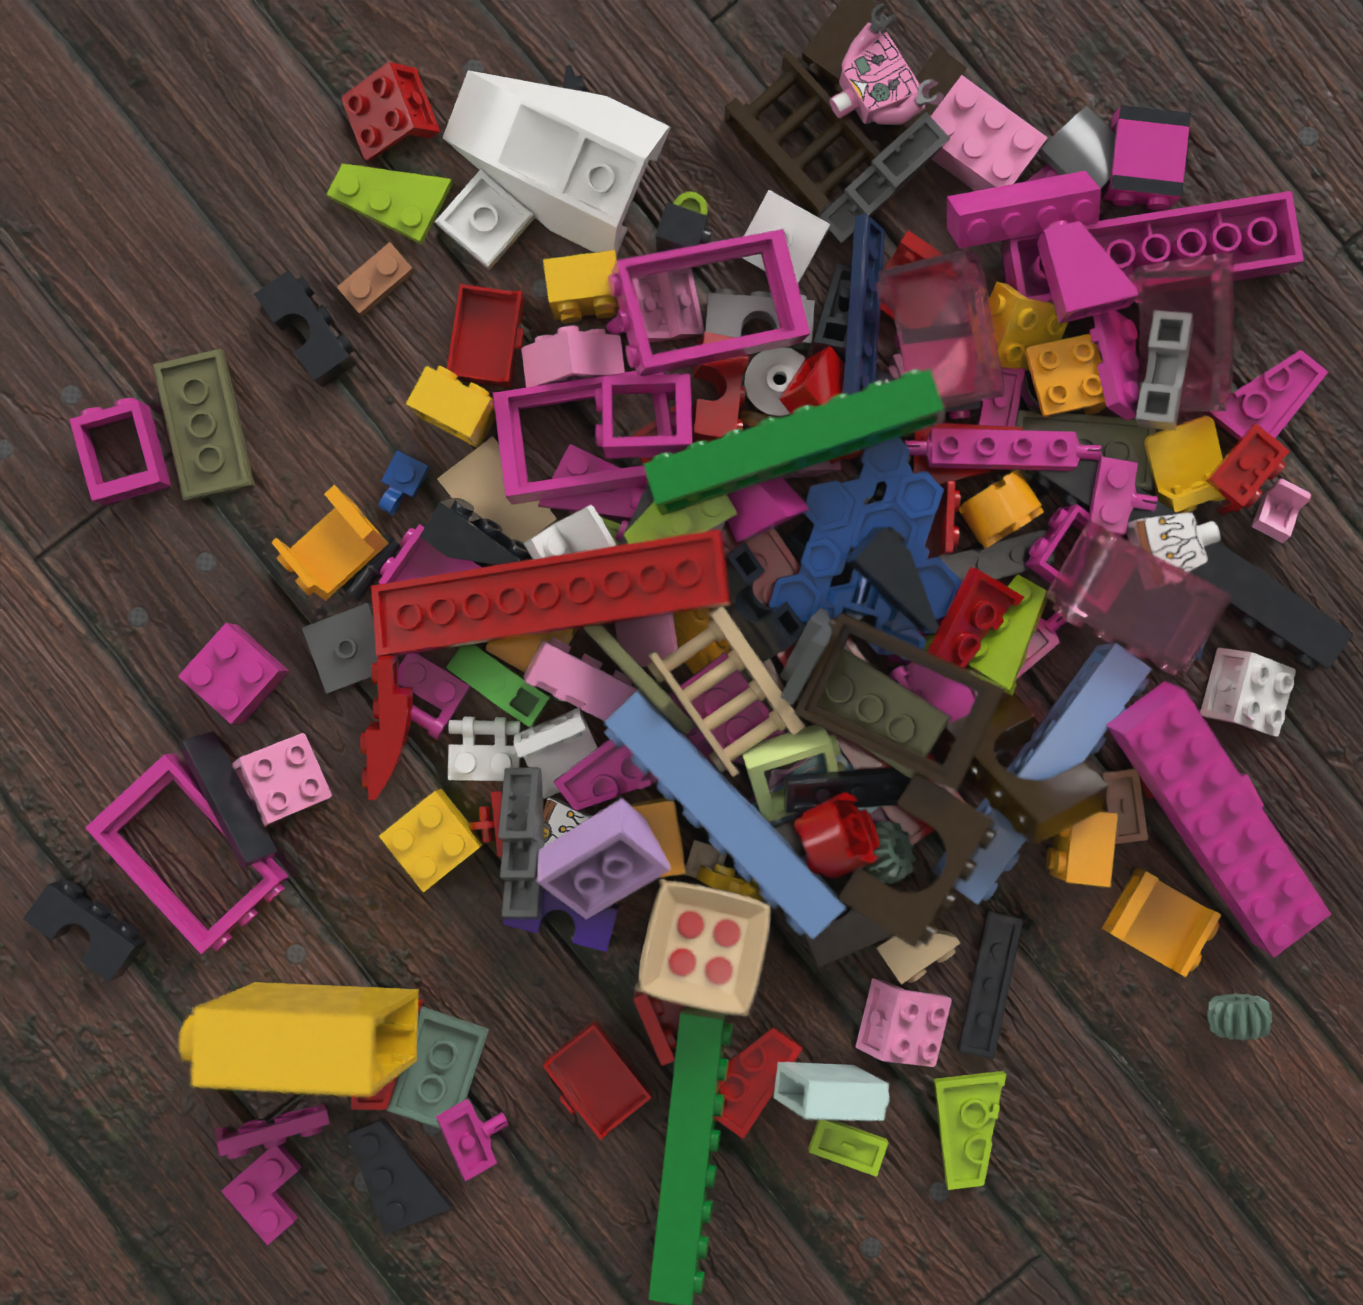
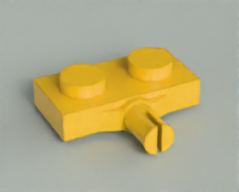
[696,863,767,902]

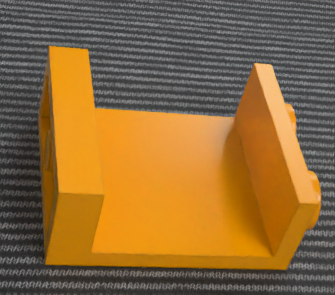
[271,485,389,601]
[1101,868,1221,977]

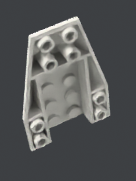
[442,70,671,255]

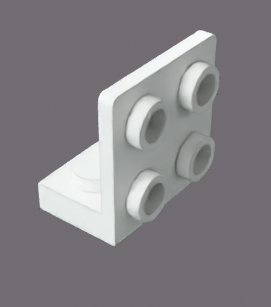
[524,505,617,559]
[1200,647,1296,737]
[513,707,598,798]

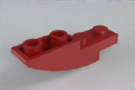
[360,655,413,800]

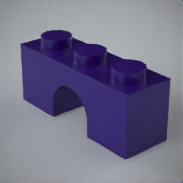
[503,887,619,952]

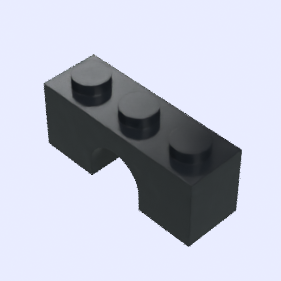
[254,270,356,387]
[723,542,806,663]
[23,880,147,982]

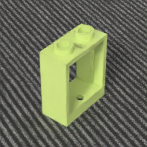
[742,724,845,822]

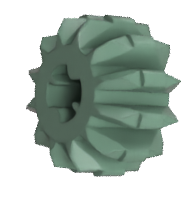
[864,821,916,884]
[1207,993,1272,1041]

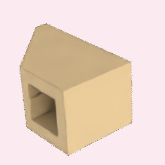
[874,930,960,984]

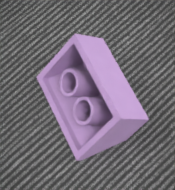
[537,799,670,919]

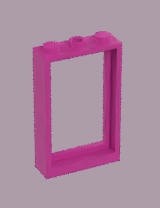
[608,229,810,376]
[493,371,677,505]
[85,753,289,954]

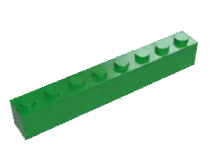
[644,369,945,515]
[649,1005,733,1305]

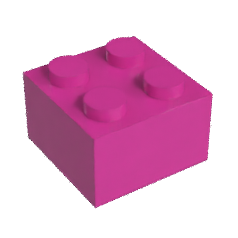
[178,623,290,724]

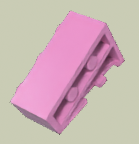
[523,637,638,721]

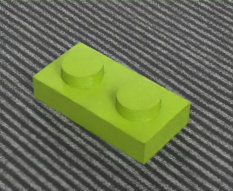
[808,1119,888,1177]

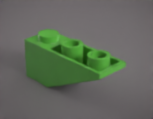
[446,644,553,727]

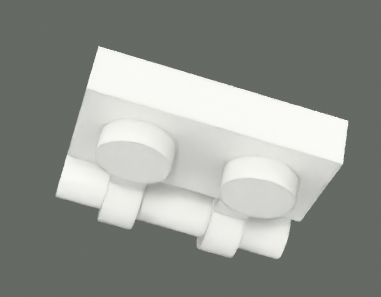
[448,717,521,781]

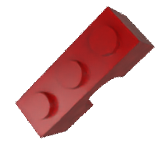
[692,332,749,443]

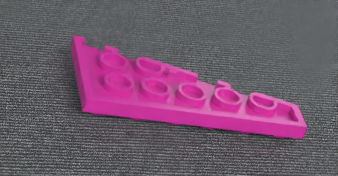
[553,652,786,811]

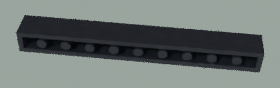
[1025,459,1353,671]

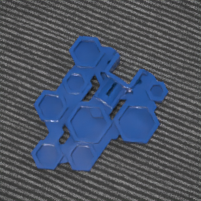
[769,437,962,660]

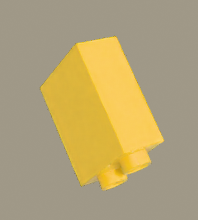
[179,982,419,1096]

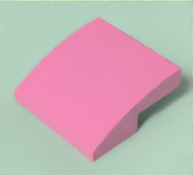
[633,268,705,342]

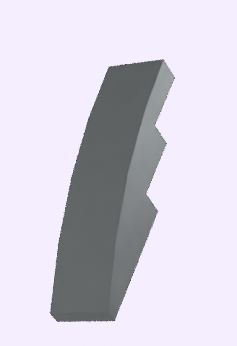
[818,112,950,246]
[498,767,544,920]

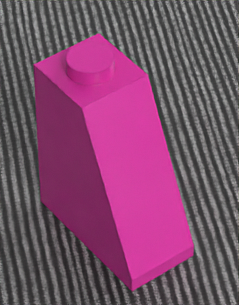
[1037,220,1139,324]
[727,476,809,543]

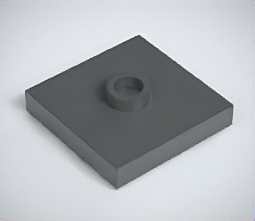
[302,603,378,694]

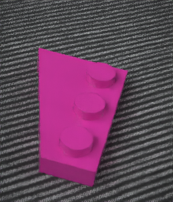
[1089,310,1140,421]
[1203,350,1328,441]
[538,444,647,521]
[214,1104,330,1159]

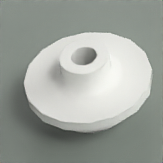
[744,347,805,417]

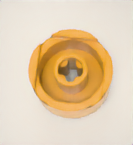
[959,470,1044,549]

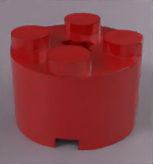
[794,793,879,879]

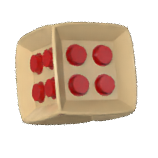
[635,879,771,1017]

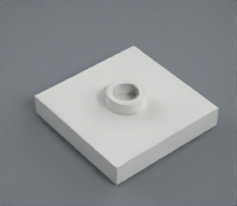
[435,169,535,270]
[743,190,831,284]

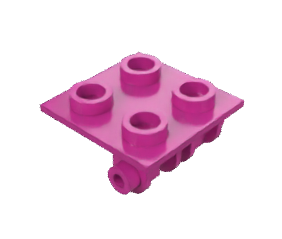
[888,662,975,724]

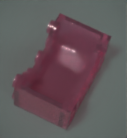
[1045,520,1233,676]

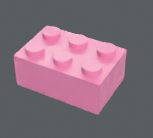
[931,75,1048,191]

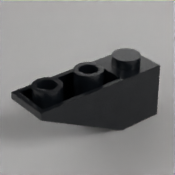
[420,498,532,565]

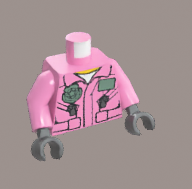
[830,4,944,125]

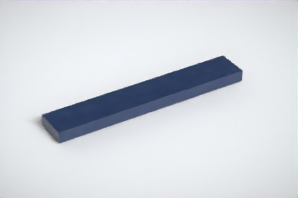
[843,214,885,395]

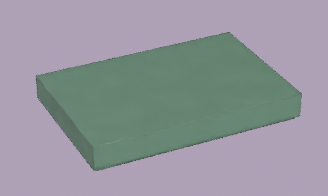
[387,1007,489,1129]

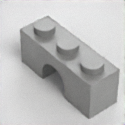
[706,289,815,351]
[1136,310,1194,431]

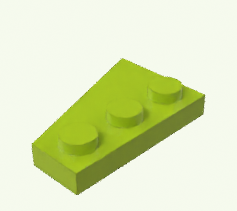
[326,163,453,245]
[624,494,737,544]
[965,574,1048,696]
[933,1071,1006,1190]

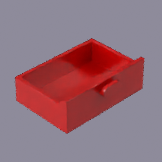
[447,284,525,388]
[543,1020,652,1140]

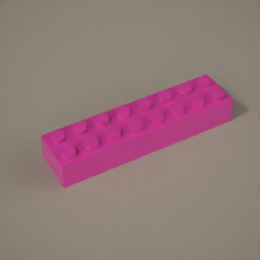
[1000,191,1304,302]
[1106,681,1331,958]

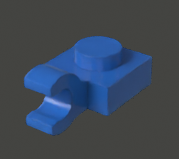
[378,450,430,516]

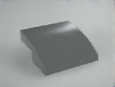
[1037,105,1116,189]
[779,607,831,705]

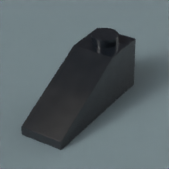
[813,264,852,364]
[845,526,939,634]

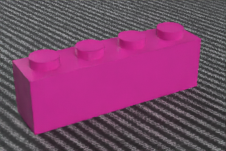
[947,171,1101,249]

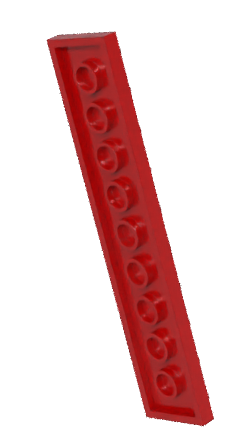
[371,529,730,657]

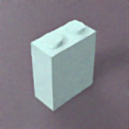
[774,1062,889,1121]

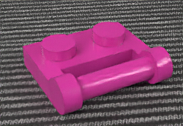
[398,653,471,740]

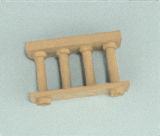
[647,606,805,777]

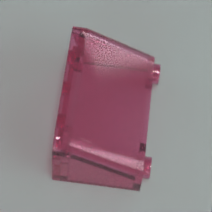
[876,249,1005,409]
[1129,253,1234,412]

